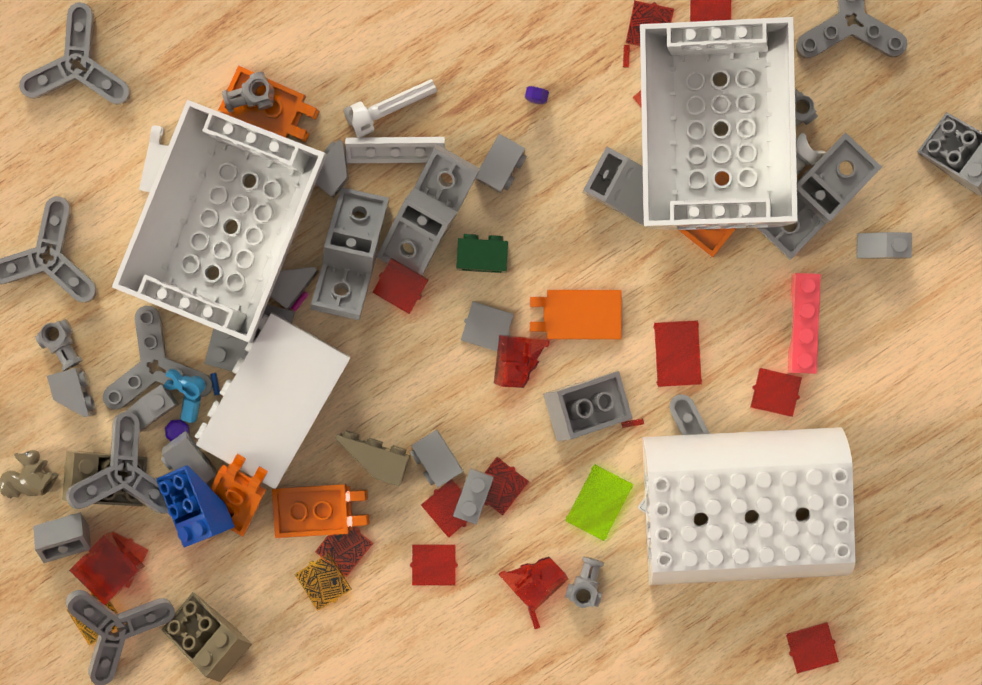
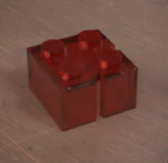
[69,532,145,605]

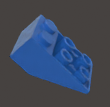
[156,465,235,548]

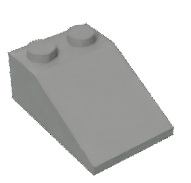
[543,371,632,441]

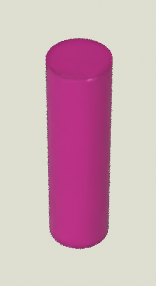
[291,291,309,312]

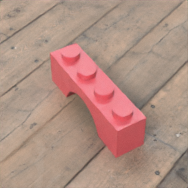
[788,273,821,374]

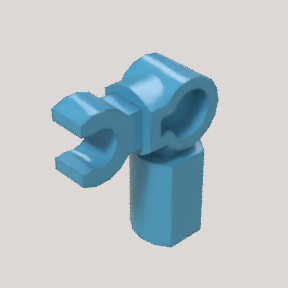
[164,369,206,423]

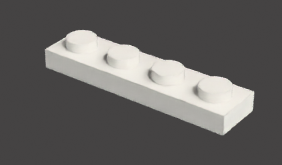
[345,137,445,163]

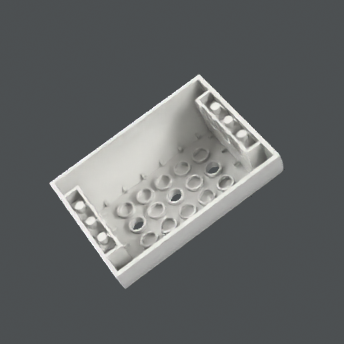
[640,17,798,230]
[112,100,327,343]
[643,427,855,585]

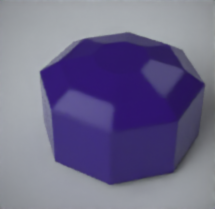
[525,86,549,104]
[165,420,190,441]

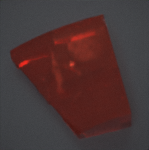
[494,335,550,388]
[498,556,569,612]

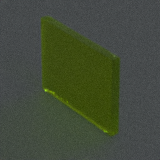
[565,464,633,541]

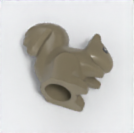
[0,450,59,499]

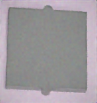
[461,302,514,353]

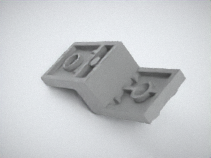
[757,133,882,260]
[376,144,480,281]
[311,187,389,320]

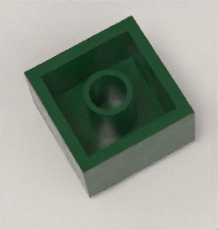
[456,234,508,273]

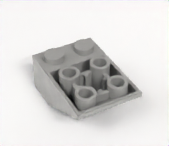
[917,112,982,197]
[582,147,644,226]

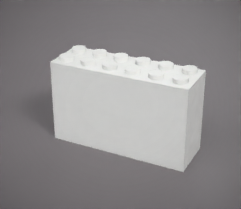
[195,312,350,489]

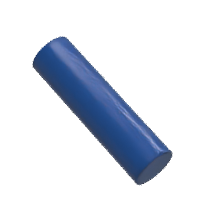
[210,373,220,396]

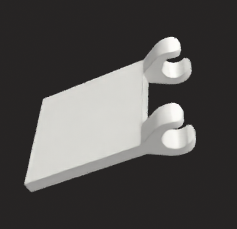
[139,125,168,192]

